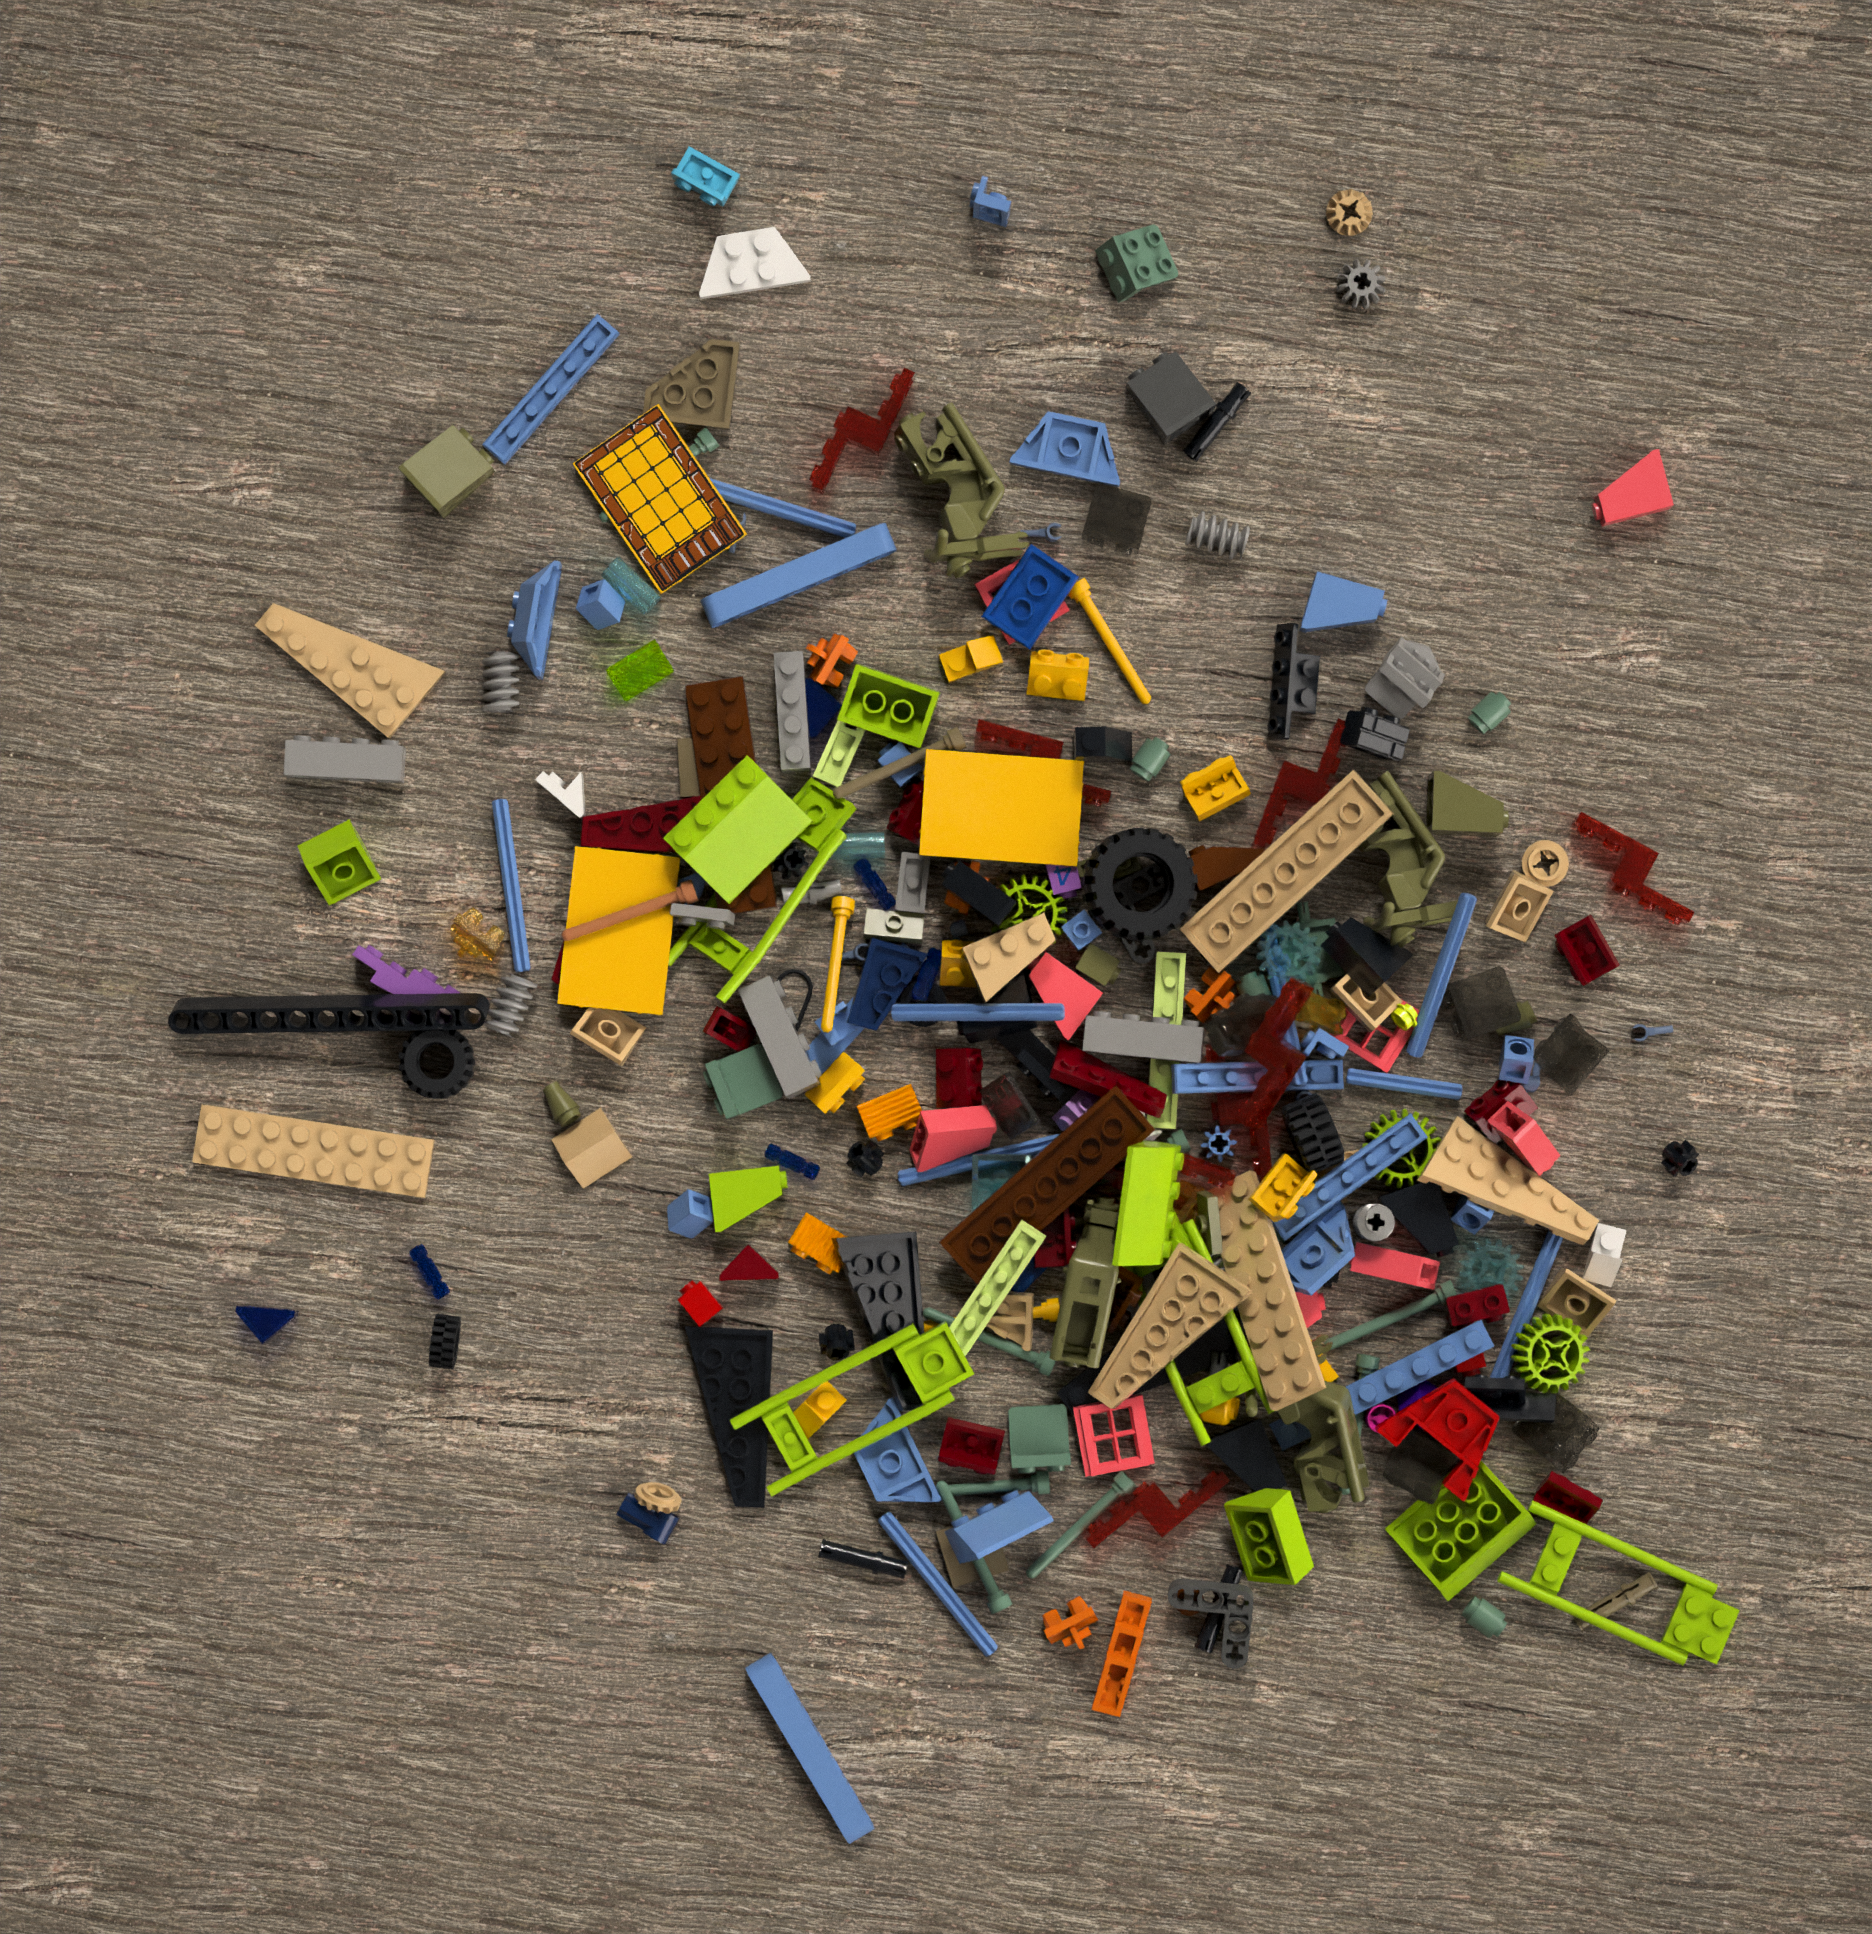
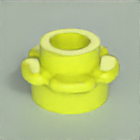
[1391,1003,1418,1031]

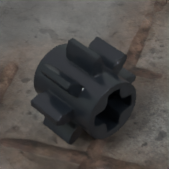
[772,842,808,880]
[846,1139,884,1177]
[1661,1140,1699,1177]
[818,1324,855,1361]

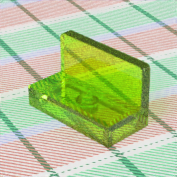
[605,639,674,701]

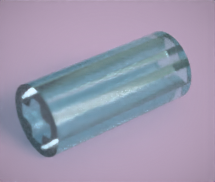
[601,557,662,616]
[828,832,885,860]

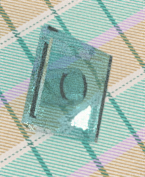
[972,1154,1032,1211]

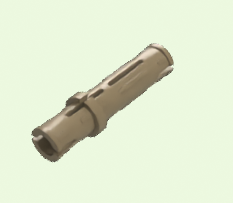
[1573,1572,1659,1632]

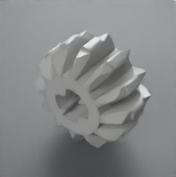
[1336,259,1386,309]

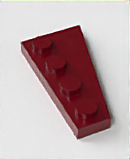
[581,796,701,853]
[1049,1040,1167,1119]

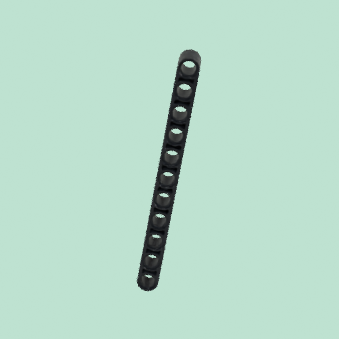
[168,993,490,1034]

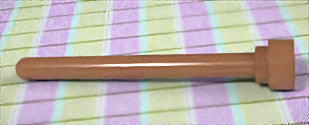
[561,879,699,941]

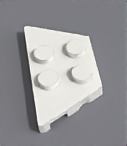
[699,227,811,300]

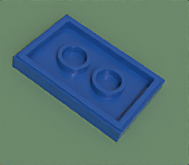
[981,544,1080,650]

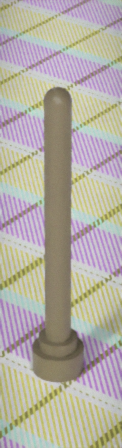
[833,727,967,799]

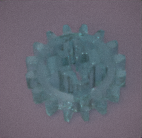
[1256,921,1321,986]
[1459,1239,1524,1299]

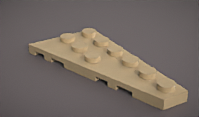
[255,603,446,739]
[1417,1116,1599,1245]
[1088,1243,1254,1409]

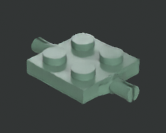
[1276,901,1344,1002]

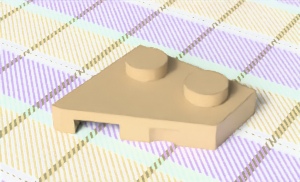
[986,1291,1034,1351]

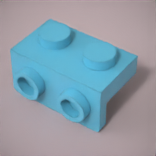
[671,146,740,207]

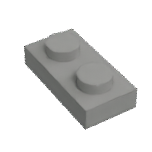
[895,852,931,914]
[670,903,735,929]

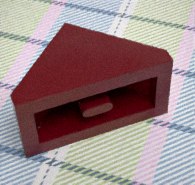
[702,1006,756,1052]
[719,1244,779,1281]

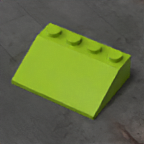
[663,755,813,904]
[1112,1140,1184,1266]
[1385,1461,1537,1601]

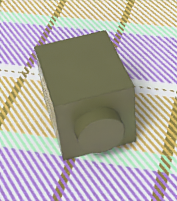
[1074,943,1122,987]

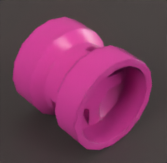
[1365,1403,1396,1433]

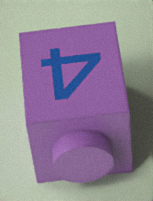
[1045,864,1082,900]

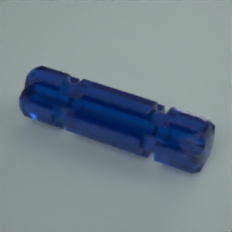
[853,858,896,911]
[912,947,941,1002]
[764,1143,820,1180]
[409,1244,450,1299]

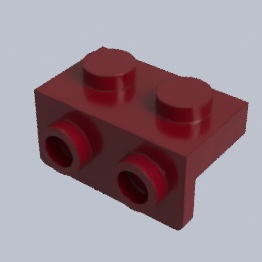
[886,778,924,847]
[1554,914,1620,986]
[936,1048,984,1108]
[1464,1080,1538,1144]
[1033,1207,1077,1269]
[1446,1284,1510,1330]
[938,1417,1005,1474]
[1532,1471,1603,1524]

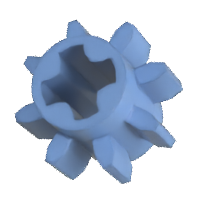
[1200,1126,1237,1162]

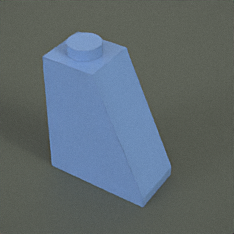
[1299,571,1388,633]

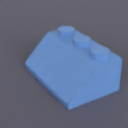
[944,1490,1054,1564]

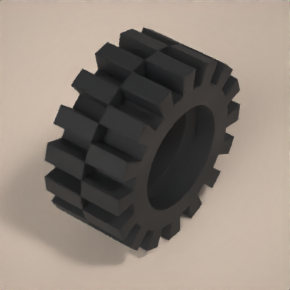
[429,1314,461,1369]

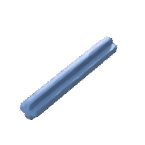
[1346,1068,1462,1100]

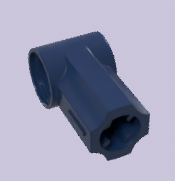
[616,1492,680,1544]

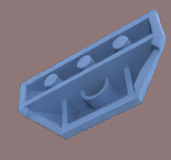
[507,560,562,680]

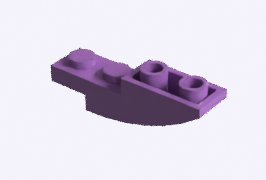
[352,945,460,994]

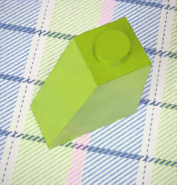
[709,1165,788,1232]

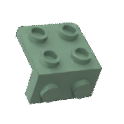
[1095,224,1178,303]
[703,1044,783,1119]
[1008,1404,1071,1473]

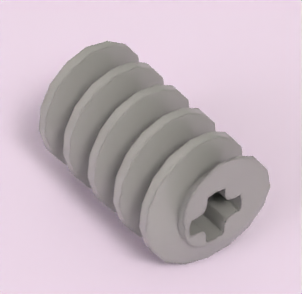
[1185,511,1250,561]
[482,651,519,713]
[483,973,538,1038]
[1352,1204,1395,1241]

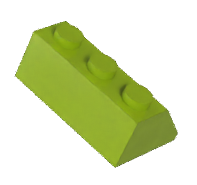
[837,664,941,749]
[1224,1488,1314,1585]

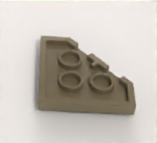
[643,339,740,431]

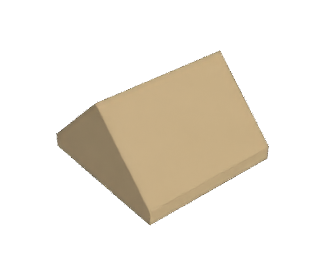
[1485,870,1554,943]
[1329,974,1403,1033]
[570,1007,646,1066]
[551,1108,632,1189]
[1537,1268,1616,1337]

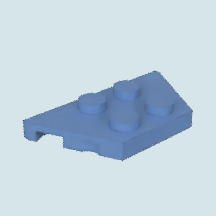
[1009,411,1120,487]
[1281,1201,1355,1296]
[854,1397,942,1502]

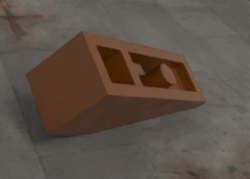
[1188,845,1266,892]

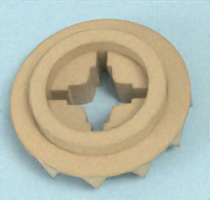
[1326,188,1373,236]
[1522,840,1569,887]
[634,1482,682,1514]

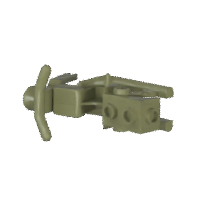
[894,402,1029,579]
[1358,771,1458,948]
[1049,1195,1121,1368]
[1245,1334,1370,1513]

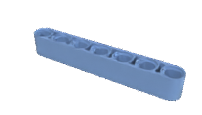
[700,523,897,628]
[745,1653,875,1844]

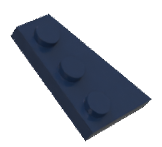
[847,938,928,1031]

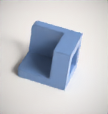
[576,579,625,630]
[814,1001,860,1047]
[667,1189,713,1238]

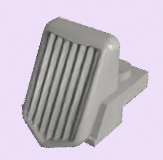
[1365,637,1445,719]

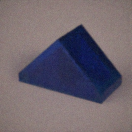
[805,678,842,740]
[235,1305,299,1344]

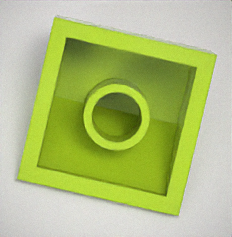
[297,819,381,906]

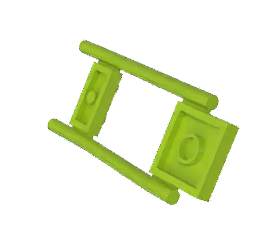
[668,777,857,1004]
[1116,1209,1274,1446]
[730,1321,974,1497]
[1497,1500,1740,1666]

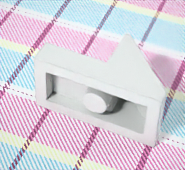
[535,771,586,820]
[1583,1223,1626,1287]

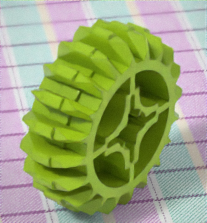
[991,875,1067,945]
[1362,1109,1441,1188]
[1511,1313,1590,1393]

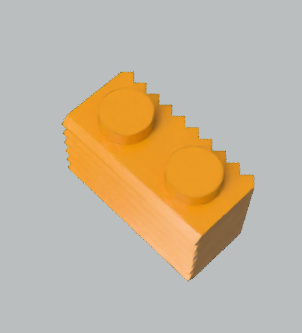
[857,1084,922,1142]
[788,1212,847,1275]

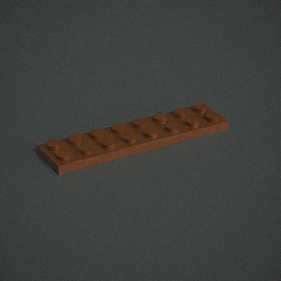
[685,676,778,914]
[939,1085,1155,1285]

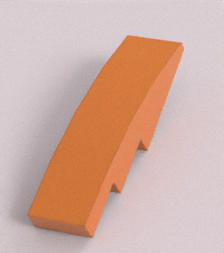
[1091,1590,1152,1717]

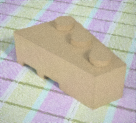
[961,913,1056,1003]

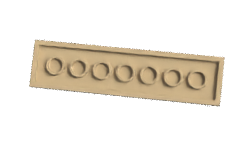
[1179,770,1394,973]
[192,1104,435,1198]
[1208,1170,1326,1411]

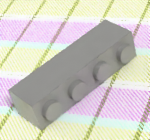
[774,651,811,773]
[283,735,406,784]
[738,975,822,1099]
[1082,1011,1205,1063]

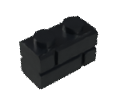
[1340,707,1410,761]

